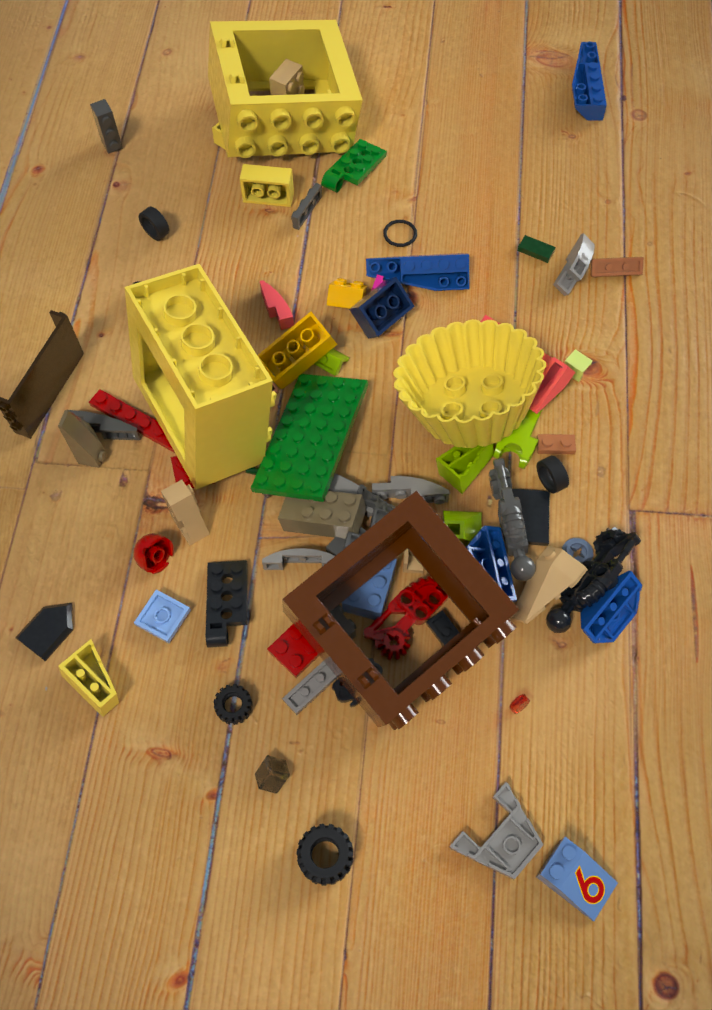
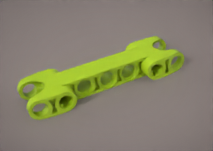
[493,394,559,469]

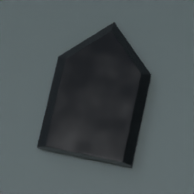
[15,603,73,661]

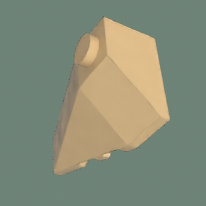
[511,546,588,624]

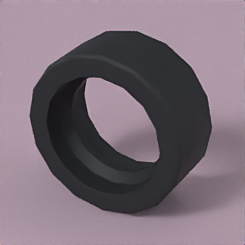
[138,206,170,241]
[536,455,569,494]

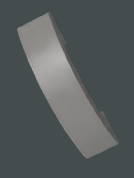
[262,548,335,570]

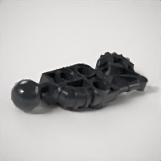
[546,527,641,633]

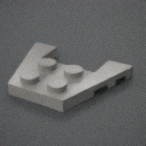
[449,782,544,880]

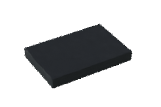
[512,488,550,546]

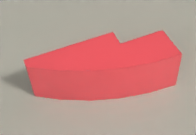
[260,280,294,330]

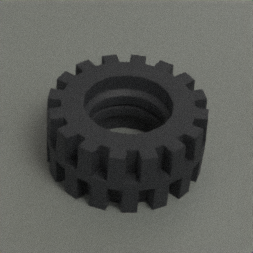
[214,684,253,725]

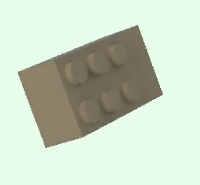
[278,491,366,539]

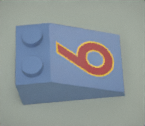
[536,837,618,922]

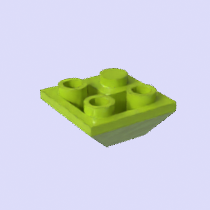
[443,510,482,547]

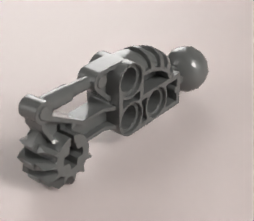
[489,458,536,581]

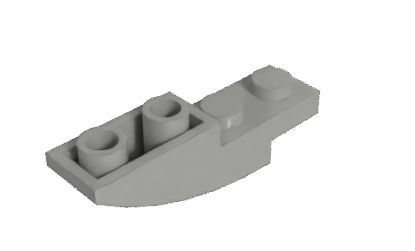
[553,233,595,296]
[372,476,450,504]

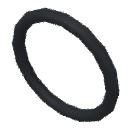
[383,220,417,247]

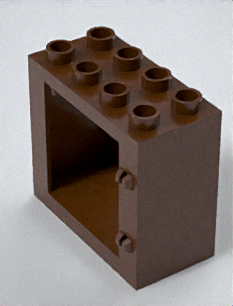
[282,490,520,730]

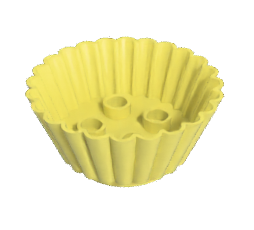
[393,319,546,448]

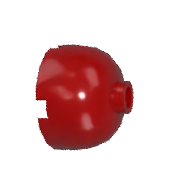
[133,533,173,574]

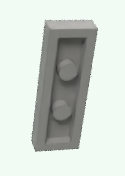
[282,661,337,715]

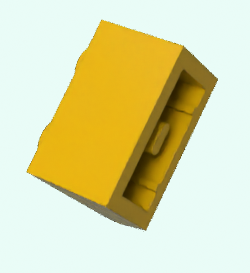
[327,278,368,309]

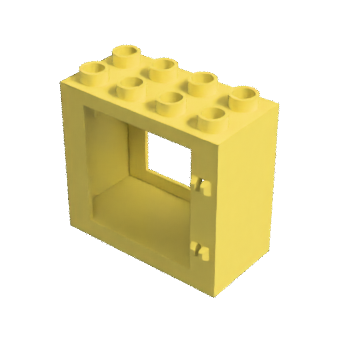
[208,20,362,158]

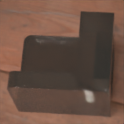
[255,755,290,793]

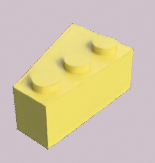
[58,639,119,717]

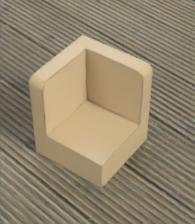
[403,549,423,574]

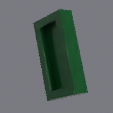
[517,235,556,263]

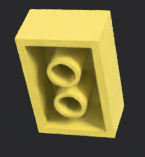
[240,164,294,207]

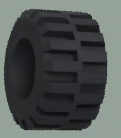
[296,824,353,886]

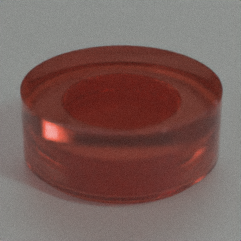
[509,694,530,714]

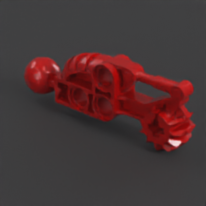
[363,576,449,660]

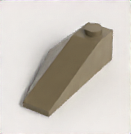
[58,410,106,468]

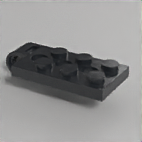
[206,560,248,648]

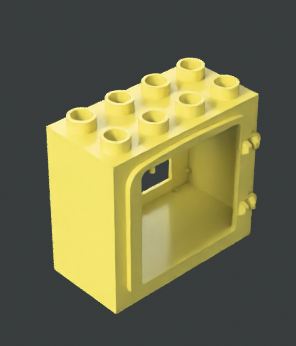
[125,264,277,490]

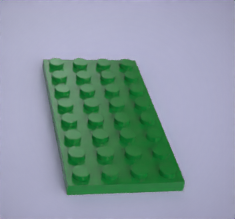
[251,374,369,502]

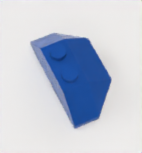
[466,526,517,602]
[580,571,642,643]

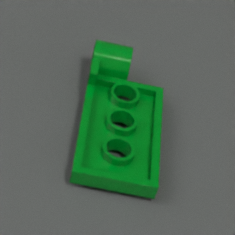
[321,139,387,193]

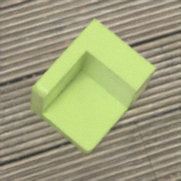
[564,349,592,382]

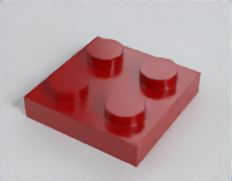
[267,624,319,678]

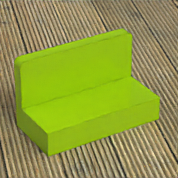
[314,349,350,376]

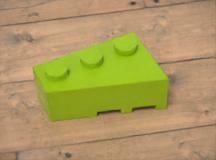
[436,444,494,494]

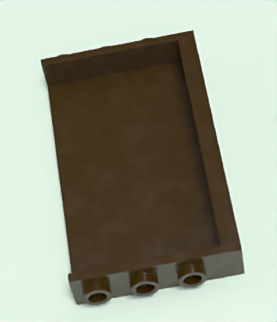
[0,310,84,439]

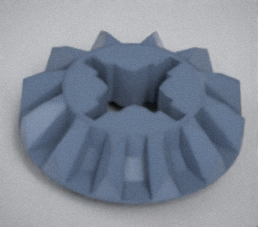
[562,538,593,564]

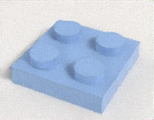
[134,590,191,644]

